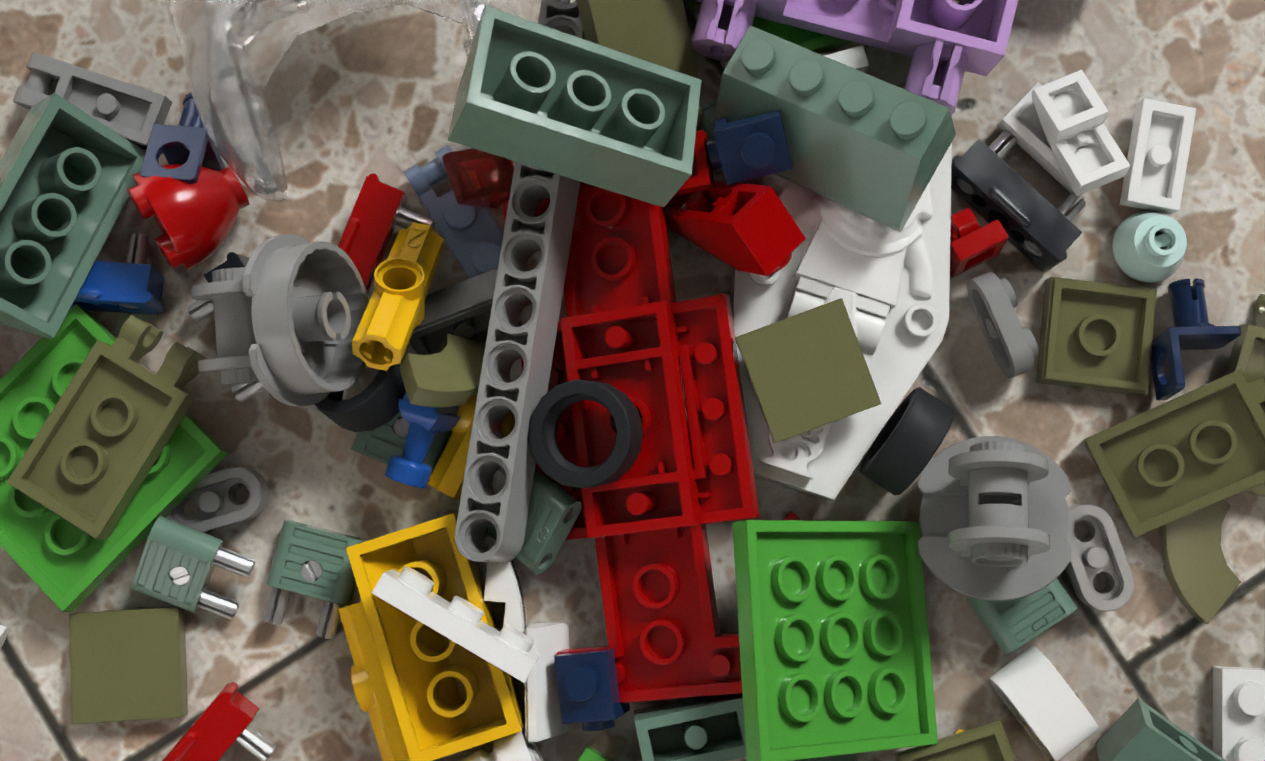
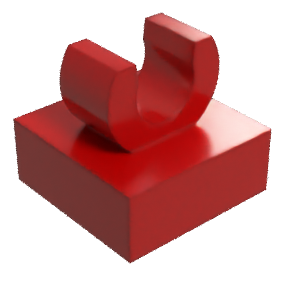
[950,207,1009,278]

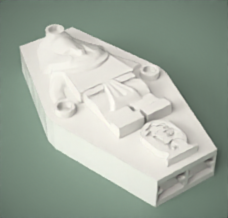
[730,143,952,500]

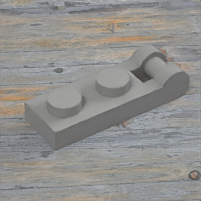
[13,52,172,148]

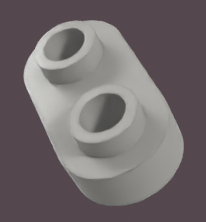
[967,272,1039,378]
[166,467,269,533]
[1066,504,1135,611]

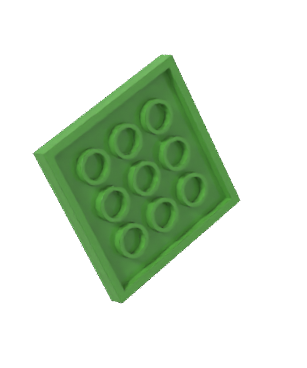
[0,304,229,612]
[732,520,938,761]

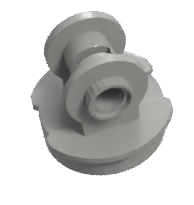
[191,234,369,406]
[918,436,1072,601]

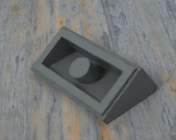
[409,269,522,355]

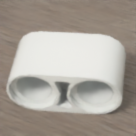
[988,645,1099,761]

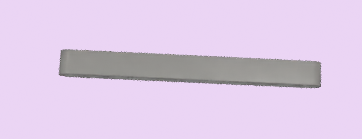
[455,0,585,563]

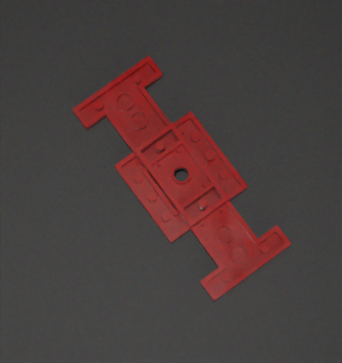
[498,130,760,703]

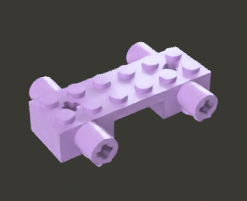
[691,0,1018,114]

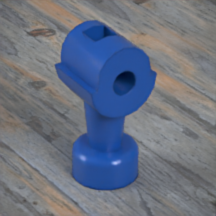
[384,393,460,488]

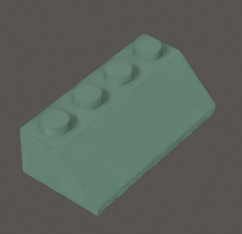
[448,5,702,207]
[711,25,956,232]
[0,93,146,339]

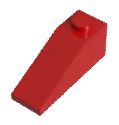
[664,181,806,277]

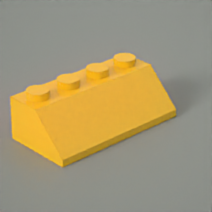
[346,513,525,761]

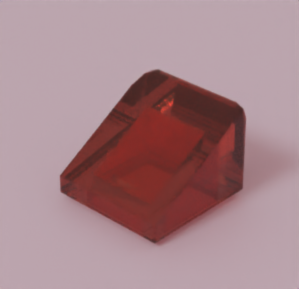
[442,148,514,209]

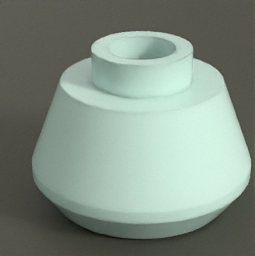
[1112,211,1187,283]

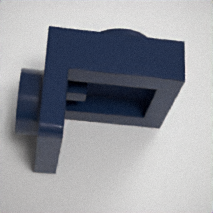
[706,110,793,185]
[554,648,630,731]

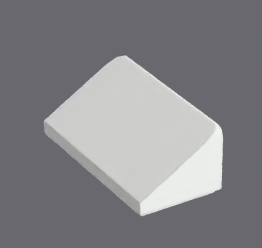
[524,622,571,742]

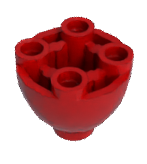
[126,164,250,273]

